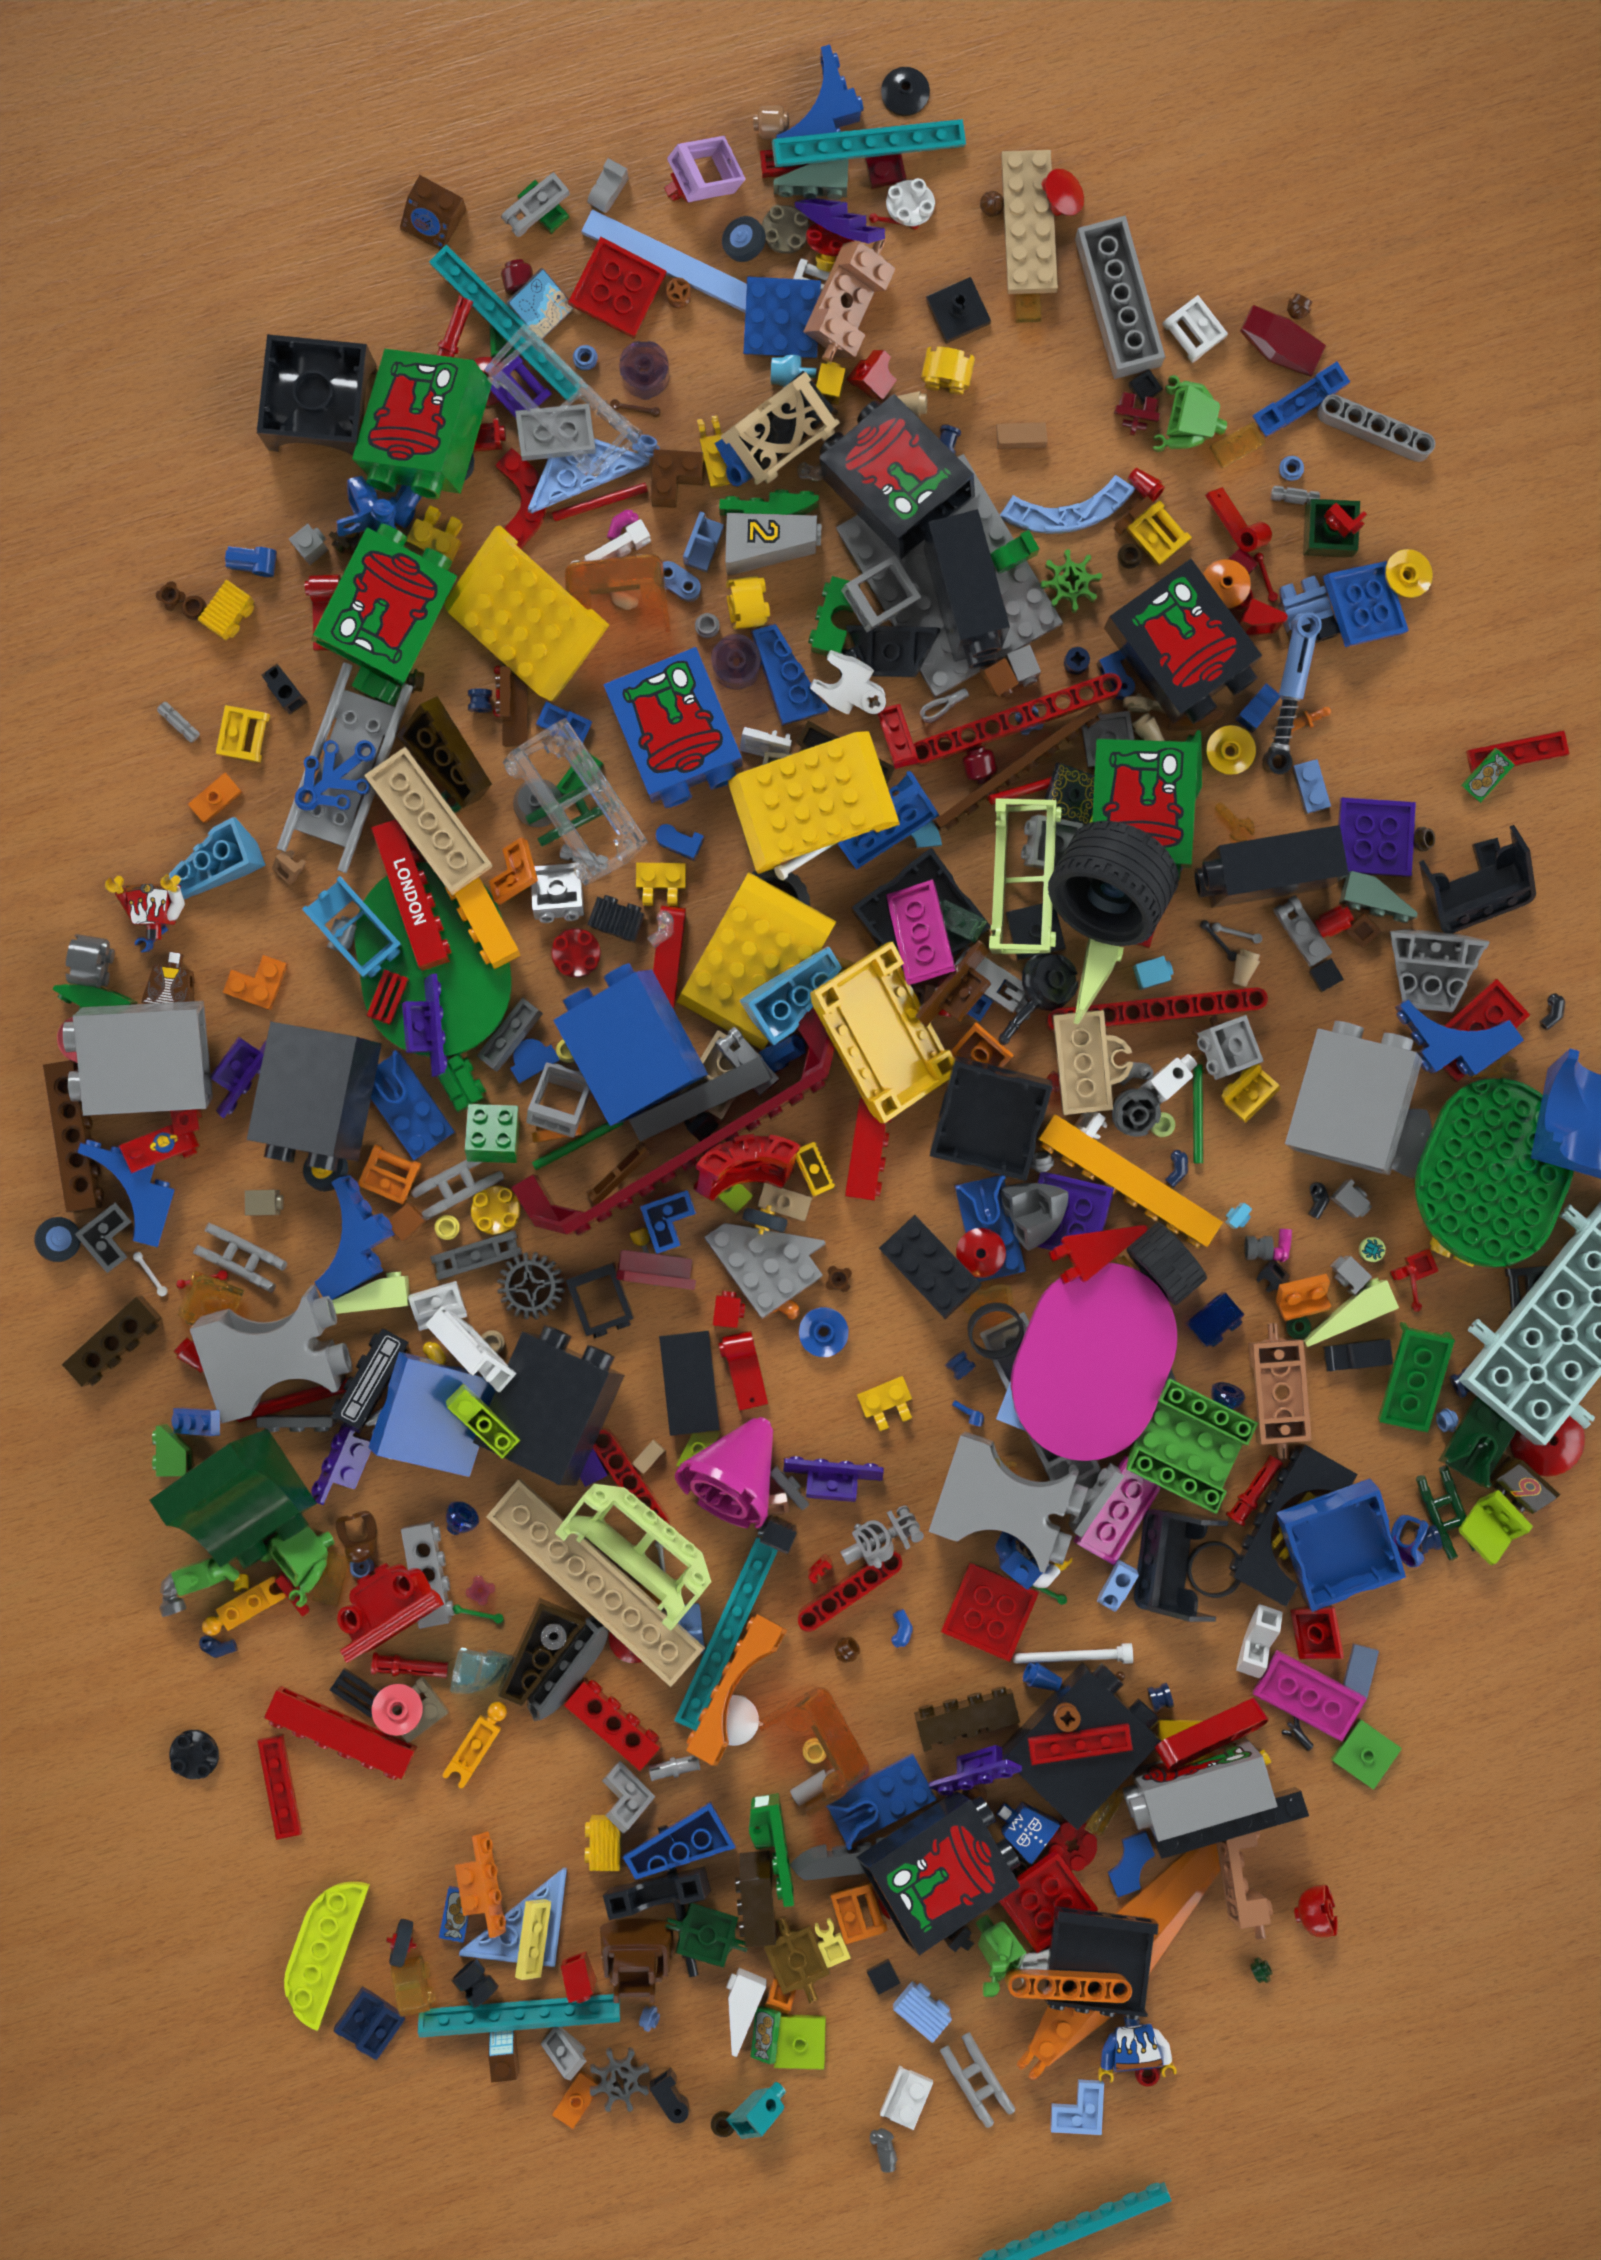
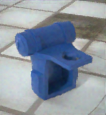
[337,476,396,537]

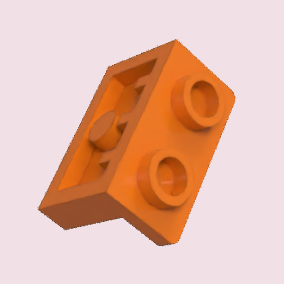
[1275,1274,1331,1321]

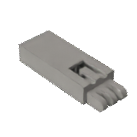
[955,946,1036,1020]

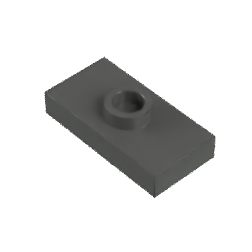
[770,1465,810,1510]

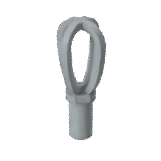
[920,688,969,723]

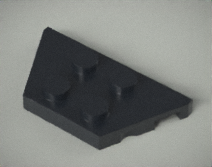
[846,625,940,678]

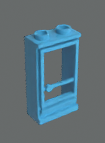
[302,876,402,978]

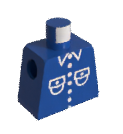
[996,1802,1060,1864]

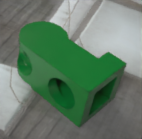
[990,529,1040,574]
[352,666,402,707]

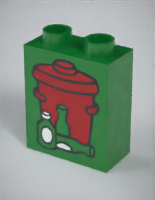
[352,348,492,499]
[311,523,457,687]
[1092,739,1198,880]

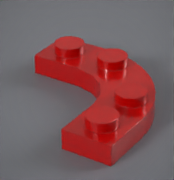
[495,447,547,549]

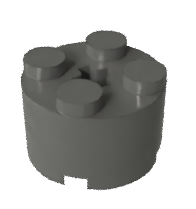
[66,934,115,988]

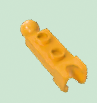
[202,1574,287,1636]
[442,1702,507,1789]

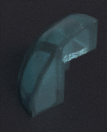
[450,1647,513,1694]

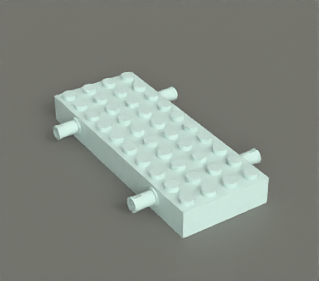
[1458,1201,1601,1445]

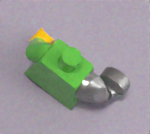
[159,1557,249,1617]

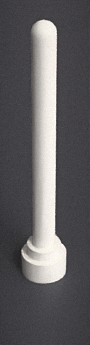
[1012,1643,1133,1664]

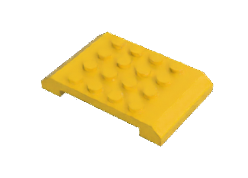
[444,525,609,701]
[728,731,900,874]
[677,872,836,1050]
[810,942,954,1123]

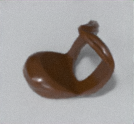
[336,1511,377,1563]

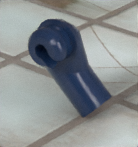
[1165,1150,1188,1188]
[199,1635,238,1658]

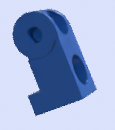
[1097,650,1135,700]
[1235,683,1281,733]
[655,824,704,861]

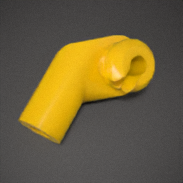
[423,1342,446,1365]

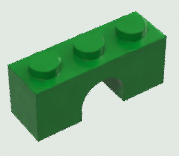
[808,576,860,656]

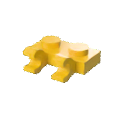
[406,505,463,561]
[636,863,686,907]
[857,1376,912,1431]

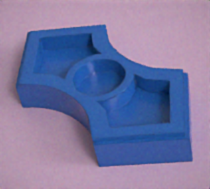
[1108,1830,1155,1897]

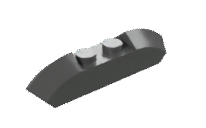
[527,1616,609,1721]
[790,1838,884,1881]

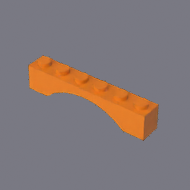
[686,1614,788,1766]

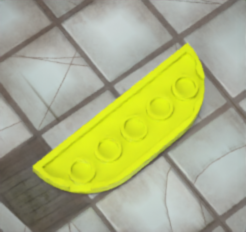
[284,1882,370,2031]

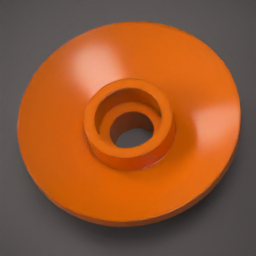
[1203,559,1251,609]

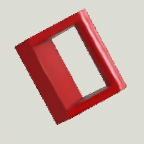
[1239,598,1288,636]

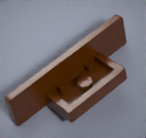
[495,663,528,747]
[915,940,991,1027]

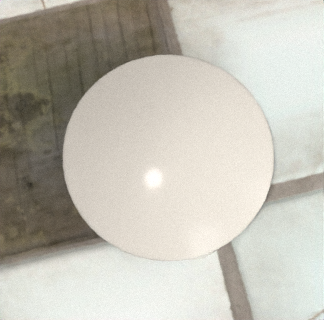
[886,178,935,226]
[727,1695,759,1746]

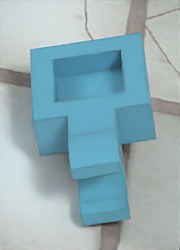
[1225,1203,1252,1229]

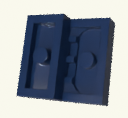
[334,1986,406,2060]

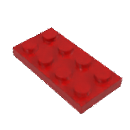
[1423,979,1530,1082]

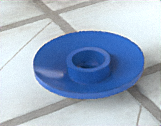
[799,1307,849,1357]

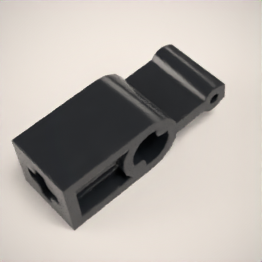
[1323,1339,1393,1372]

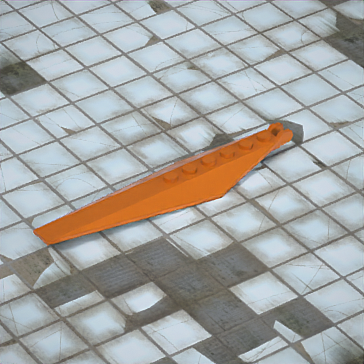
[1017,1843,1221,2081]

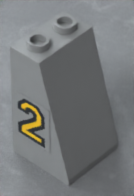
[725,513,821,575]

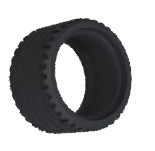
[1048,821,1179,946]

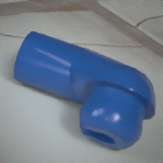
[891,1609,913,1648]

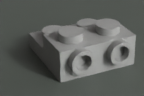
[1021,815,1083,870]
[531,863,584,923]
[1197,1015,1264,1080]

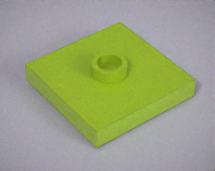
[774,2015,826,2069]

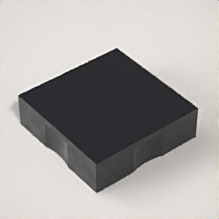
[851,848,991,988]
[929,1055,1053,1181]

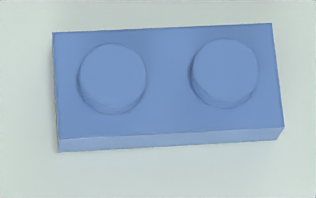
[1292,759,1331,814]

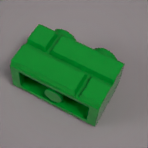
[437,1054,486,1113]

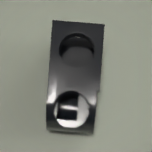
[261,664,307,715]
[649,2067,689,2123]

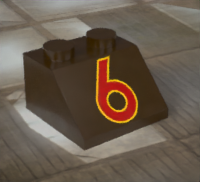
[1490,1456,1560,1514]

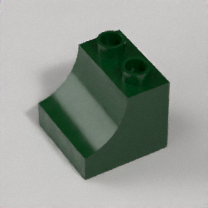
[149,1429,317,1569]

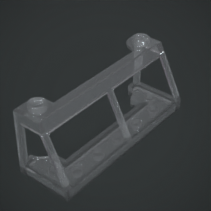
[484,324,641,477]
[503,718,648,886]

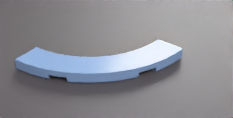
[1000,475,1136,534]

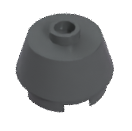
[513,778,562,827]
[1112,1089,1161,1137]

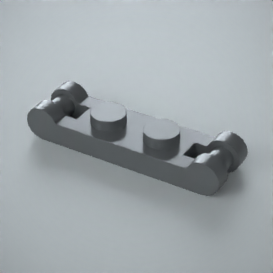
[430,1231,522,1280]

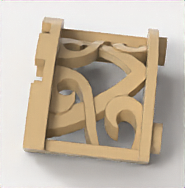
[721,372,840,485]

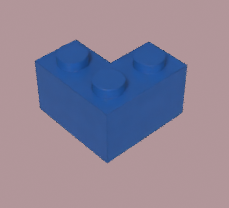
[640,1190,697,1254]

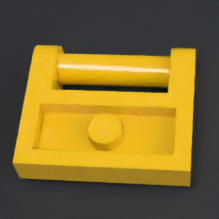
[1127,501,1192,567]
[216,705,270,763]

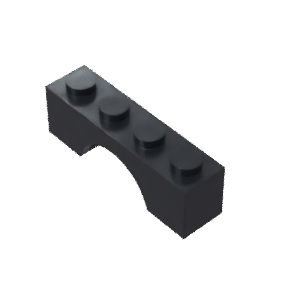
[603,1866,711,1920]

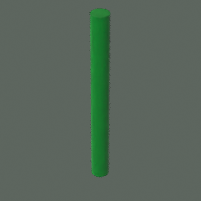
[1193,1064,1203,1164]
[532,1122,624,1171]

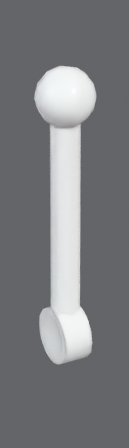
[133,1252,168,1296]

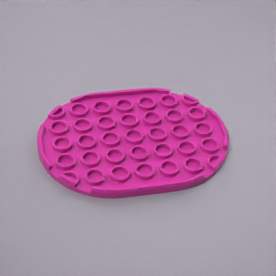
[1010,1263,1177,1461]

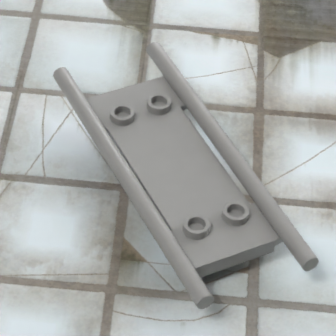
[276,662,413,873]

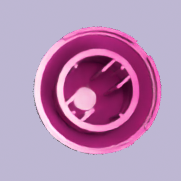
[675,1417,773,1529]

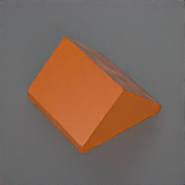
[951,1023,1014,1068]

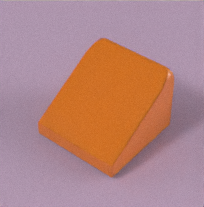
[764,1978,796,2015]

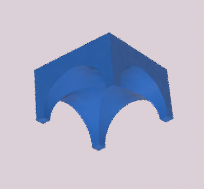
[1531,1048,1601,1179]

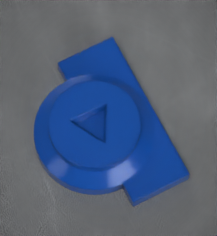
[510,1039,560,1084]

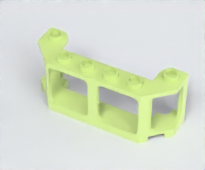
[555,1484,711,1631]

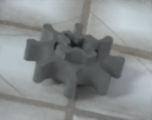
[589,2047,650,2112]

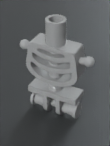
[840,1505,924,1568]

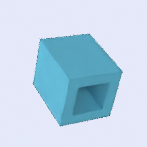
[1133,956,1173,990]

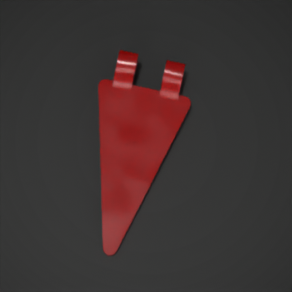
[1048,1225,1147,1284]

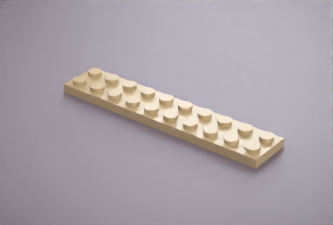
[486,1479,705,1687]

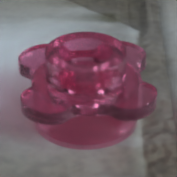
[465,1575,495,1605]

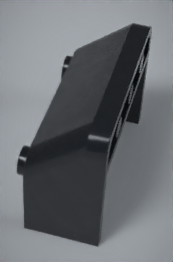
[1419,825,1536,933]
[1134,1509,1228,1622]

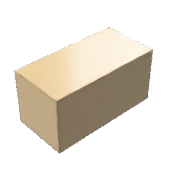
[632,1439,665,1474]

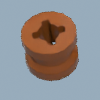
[666,277,691,309]
[1053,1702,1081,1732]

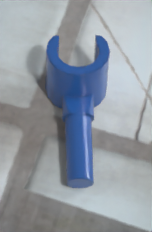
[135,926,168,952]
[952,1400,984,1426]

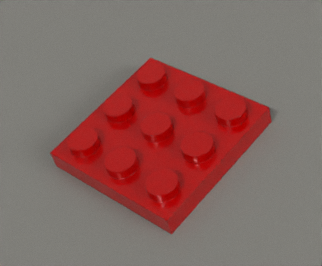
[568,236,667,339]
[940,1562,1039,1662]
[999,1849,1099,1953]

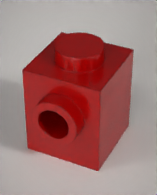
[712,1291,745,1328]

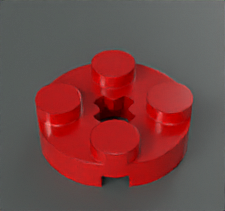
[1047,1820,1097,1871]

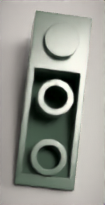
[774,159,848,200]
[1339,871,1418,923]

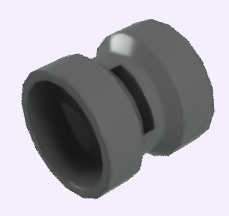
[1244,1236,1274,1260]

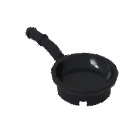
[998,953,1079,1045]

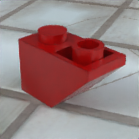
[561,1951,597,2003]

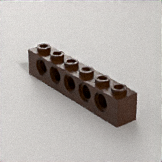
[43,1060,104,1212]

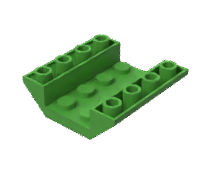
[1126,1379,1258,1514]

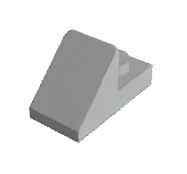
[541,2027,586,2081]

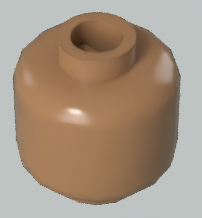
[753,105,789,139]

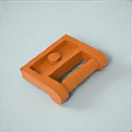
[358,1144,422,1205]
[830,1881,888,1945]

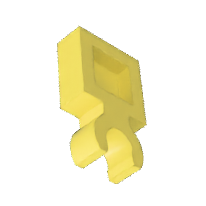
[815,1918,851,1968]

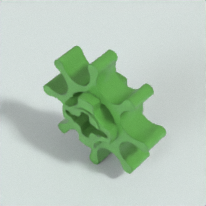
[1040,549,1102,613]

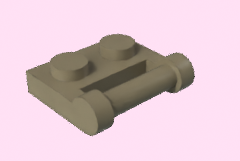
[393,1677,449,1743]

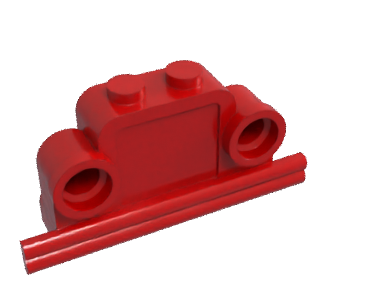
[337,1563,444,1663]

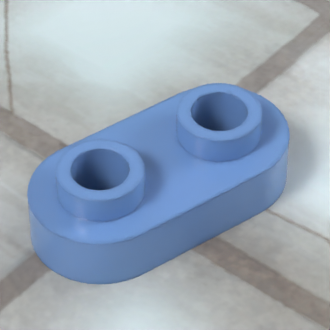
[656,561,701,602]

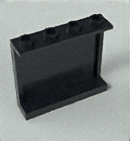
[1044,1906,1159,2020]

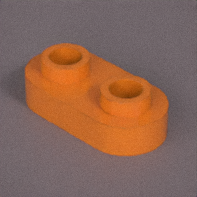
[531,1125,582,1143]

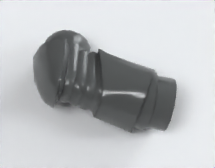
[870,2128,898,2173]

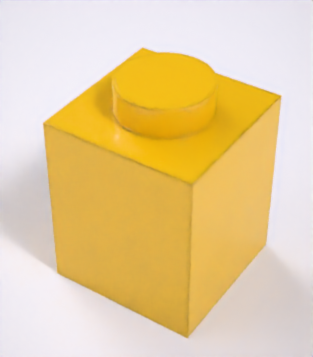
[816,362,846,405]

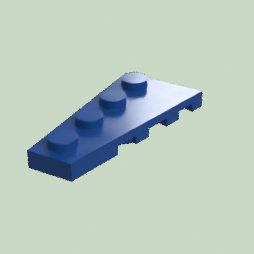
[751,624,829,726]

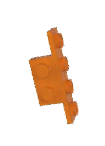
[455,1831,506,1938]

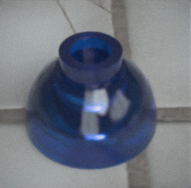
[1211,1382,1246,1410]
[446,1501,480,1535]

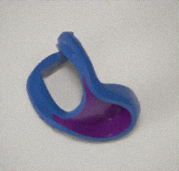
[1391,1515,1429,1567]

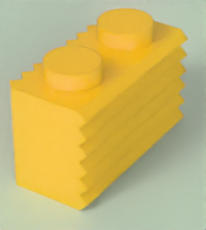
[198,580,255,641]
[796,1142,835,1197]
[585,1815,621,1871]

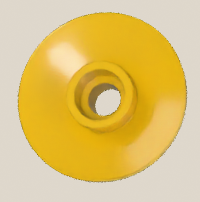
[1385,549,1433,598]
[1206,725,1256,775]

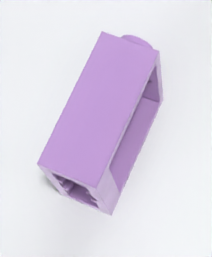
[667,136,745,202]

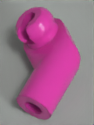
[607,509,639,540]
[1273,1229,1292,1262]

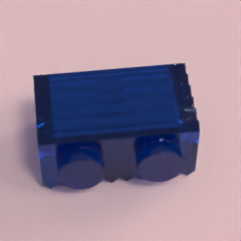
[1185,1292,1245,1348]

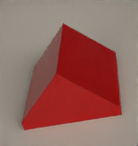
[1290,1605,1344,1659]

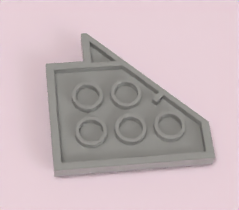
[705,1223,826,1319]

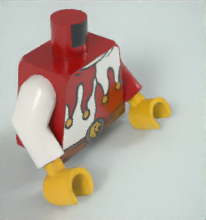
[105,874,185,940]

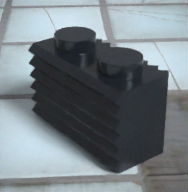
[587,895,645,943]
[757,1515,797,1554]

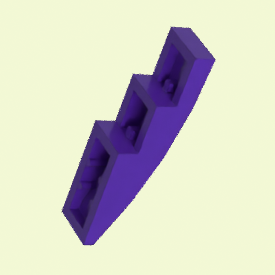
[795,198,885,244]

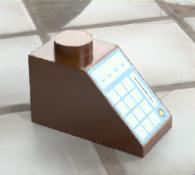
[489,2030,520,2083]

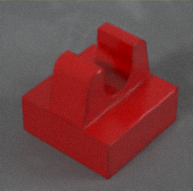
[664,172,689,203]

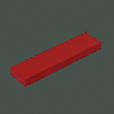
[1466,730,1570,774]
[1027,1723,1133,1765]
[257,1734,302,1840]

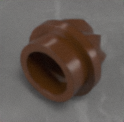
[980,191,1004,217]
[1287,293,1313,319]
[834,1637,860,1663]

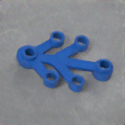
[295,740,376,811]

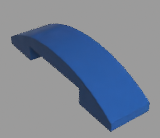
[1252,361,1350,437]

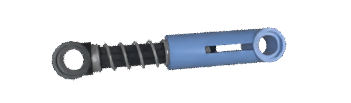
[1262,613,1322,774]

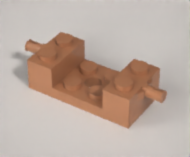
[803,239,896,363]
[1248,1323,1312,1459]
[1216,1831,1273,1939]

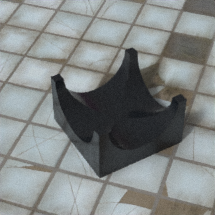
[256,334,376,456]

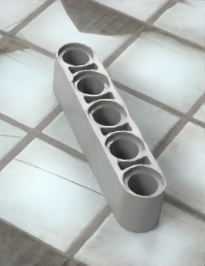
[1317,394,1435,462]

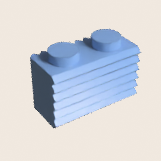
[893,1981,952,2043]

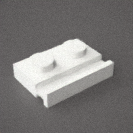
[408,1281,467,1331]
[880,2065,933,2130]

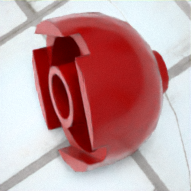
[1294,1885,1338,1938]

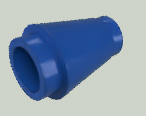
[1023,1662,1062,1692]

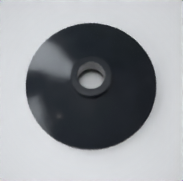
[881,67,930,116]

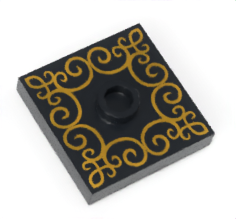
[1042,763,1095,825]

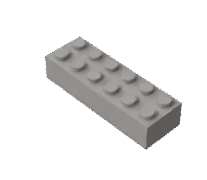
[1075,215,1165,379]

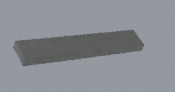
[629,1056,773,1142]

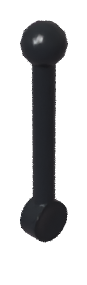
[1200,920,1237,961]

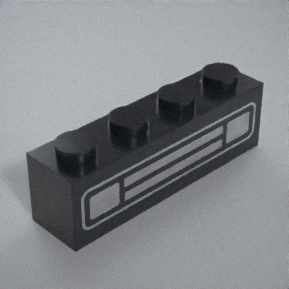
[331,1328,409,1434]

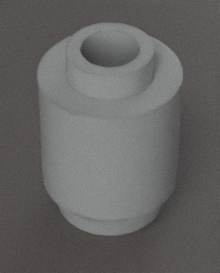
[327,916,357,953]

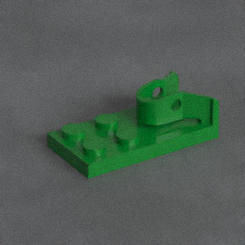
[1378,1322,1455,1433]
[749,1793,794,1907]

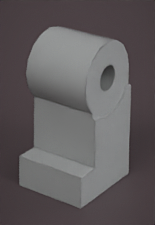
[587,158,629,213]

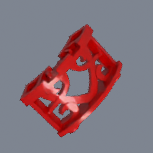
[693,1134,801,1201]

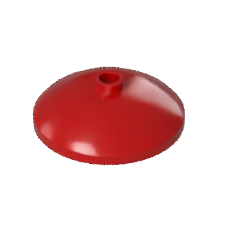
[1509,1416,1585,1477]

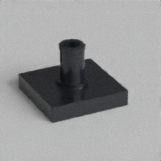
[926,277,991,344]

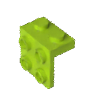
[1459,1490,1533,1565]

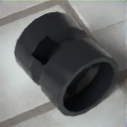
[451,1958,499,2008]

